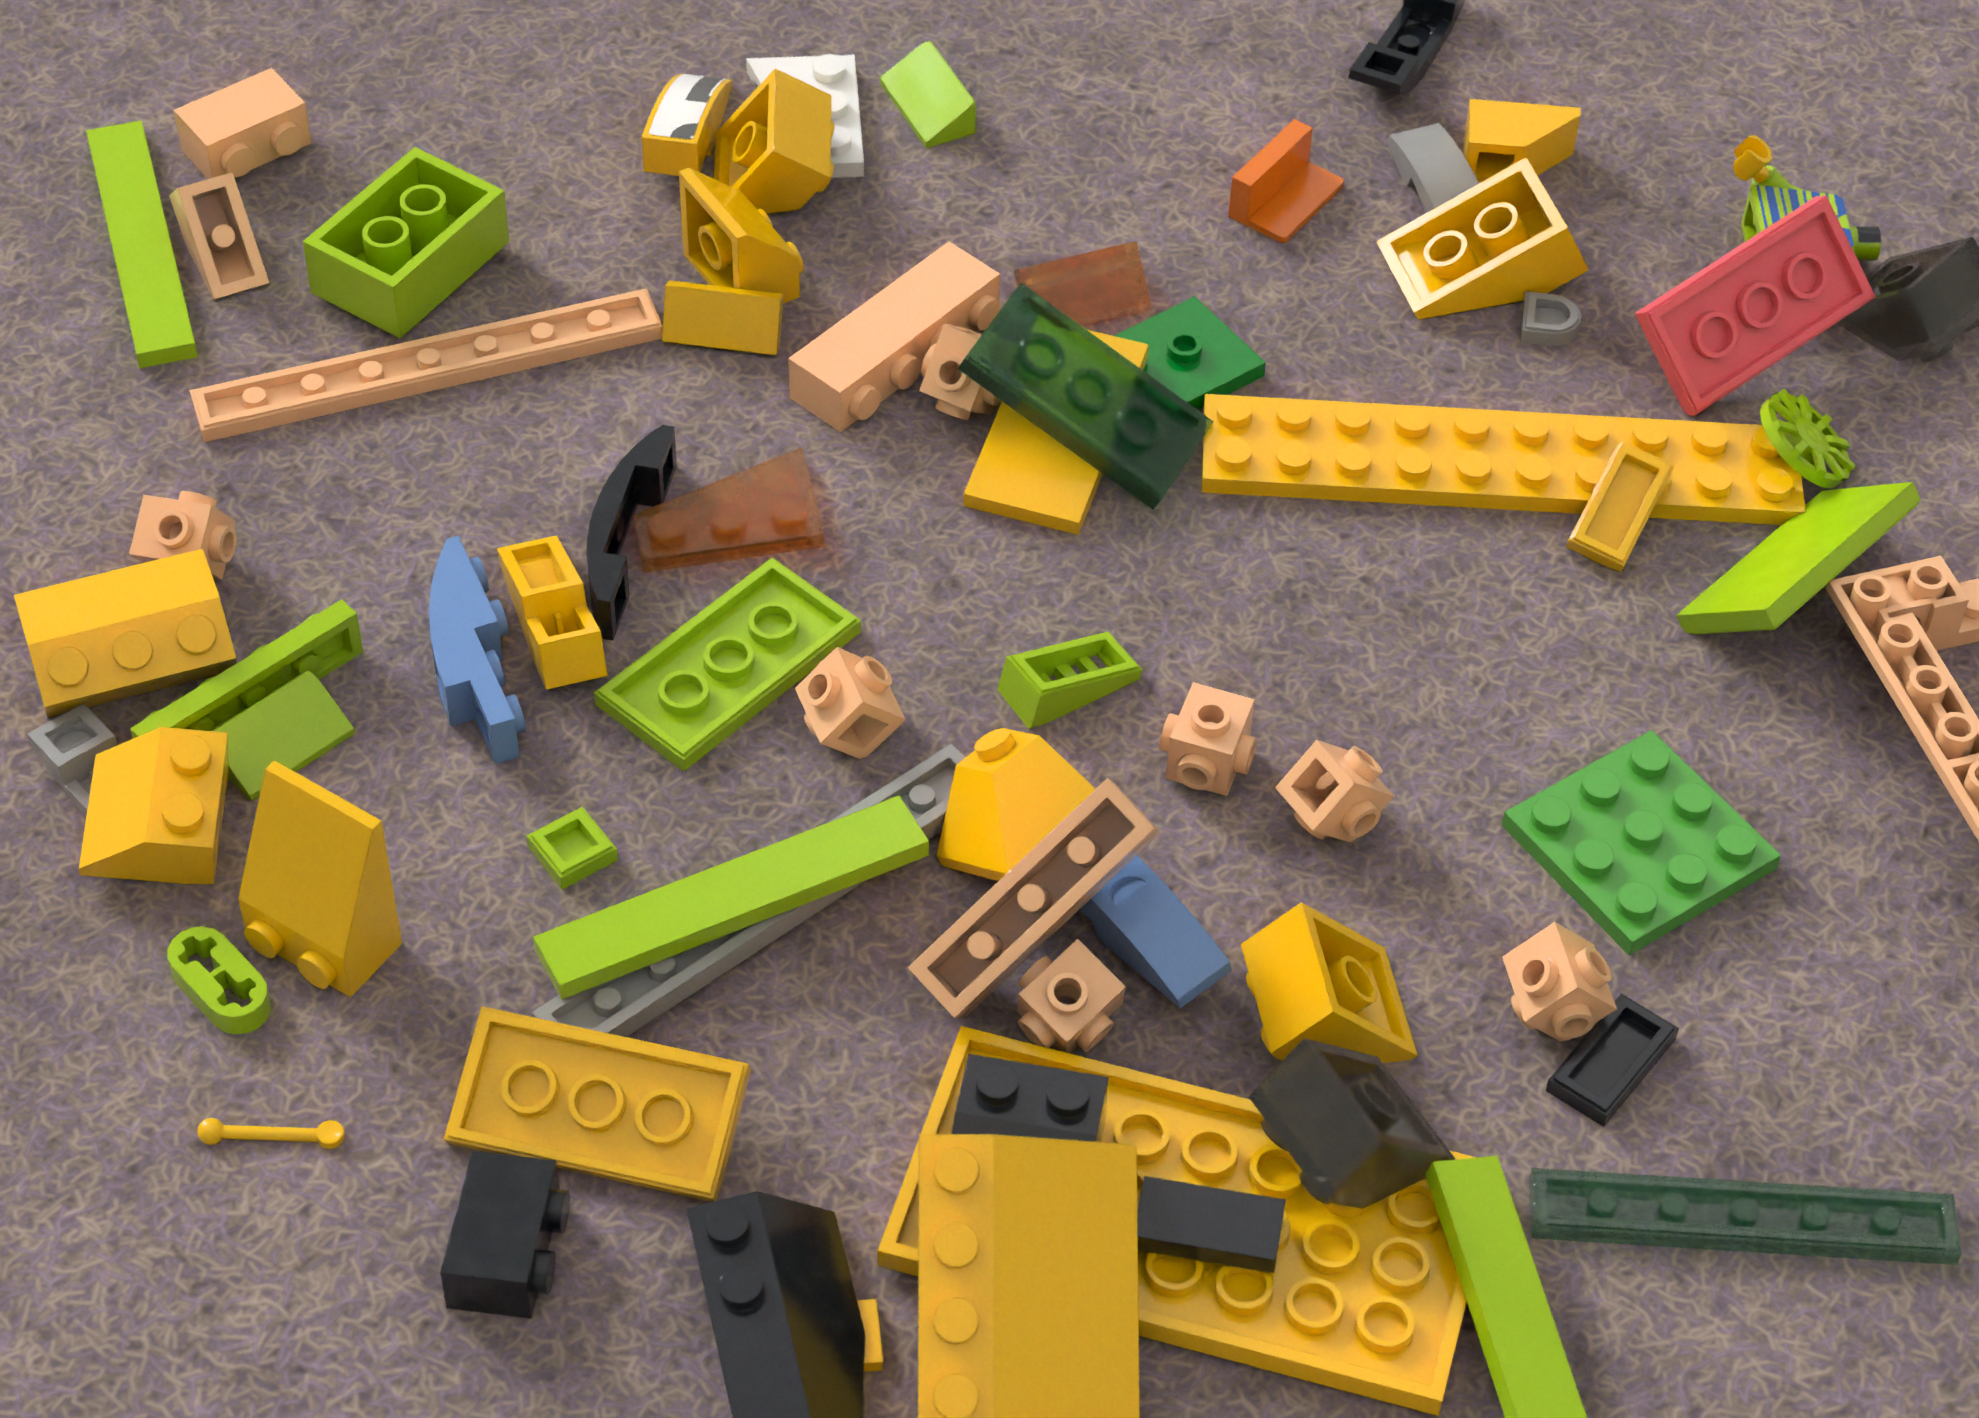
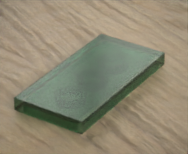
[958,283,1214,510]

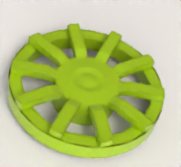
[1760,389,1855,489]

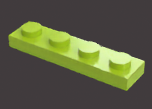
[130,599,363,738]

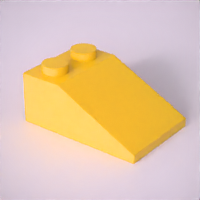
[1376,158,1589,319]
[238,760,402,997]

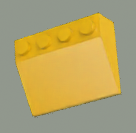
[918,1134,1140,1418]

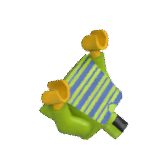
[1733,135,1881,261]

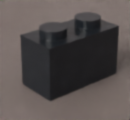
[440,1151,570,1319]

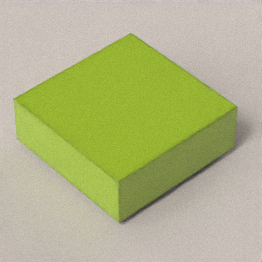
[526,807,618,890]

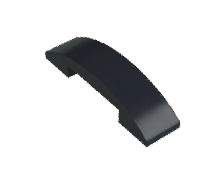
[1348,0,1465,94]
[586,425,677,641]

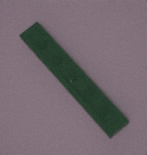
[1529,1168,1962,1265]

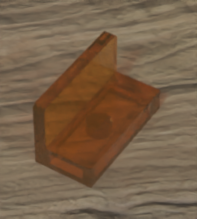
[1014,241,1151,327]

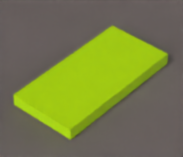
[1676,482,1921,634]
[594,557,861,771]

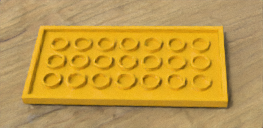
[877,1026,1476,1416]

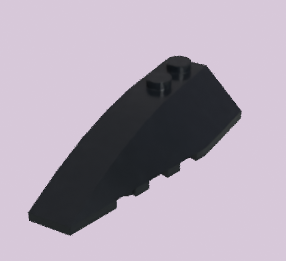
[686,1191,866,1418]

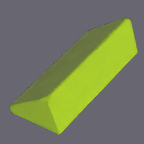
[880,41,976,148]
[213,671,355,801]

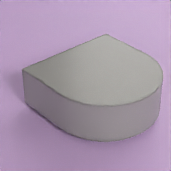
[1520,291,1581,346]

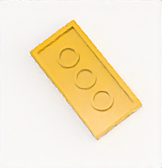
[963,318,1149,535]
[444,1006,752,1202]

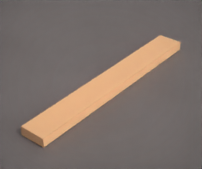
[190,288,663,442]

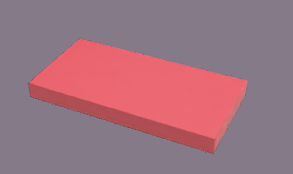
[1634,195,1875,415]

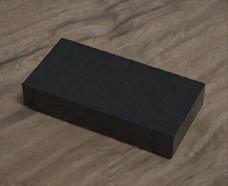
[1546,993,1679,1127]
[1137,1176,1286,1273]

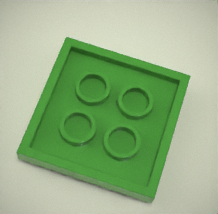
[1502,730,1781,955]

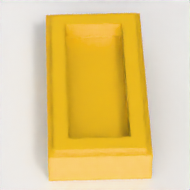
[662,280,784,355]
[1566,440,1675,572]

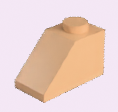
[169,172,269,300]

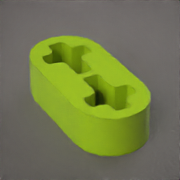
[167,926,271,1034]

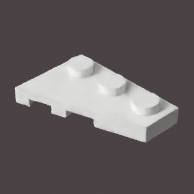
[746,54,864,178]

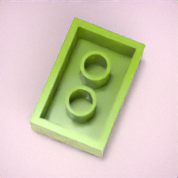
[303,147,510,339]

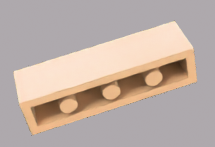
[788,241,1000,432]
[907,778,1161,1018]

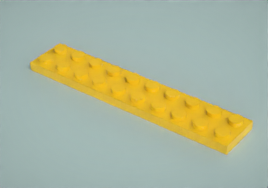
[1201,394,1806,525]

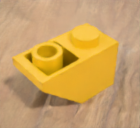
[1463,99,1581,183]

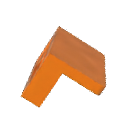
[1228,119,1344,243]

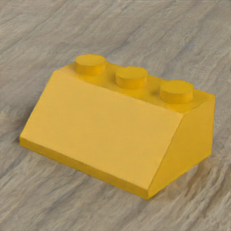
[14,548,237,718]

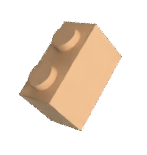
[174,68,312,179]

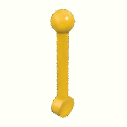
[197,1118,345,1149]

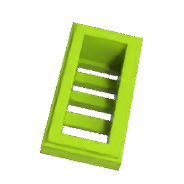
[998,632,1143,729]

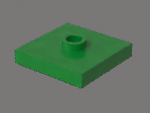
[1114,296,1266,423]

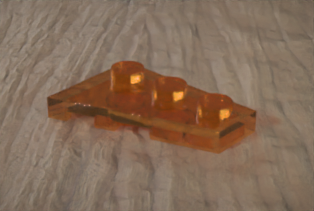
[633,447,824,573]

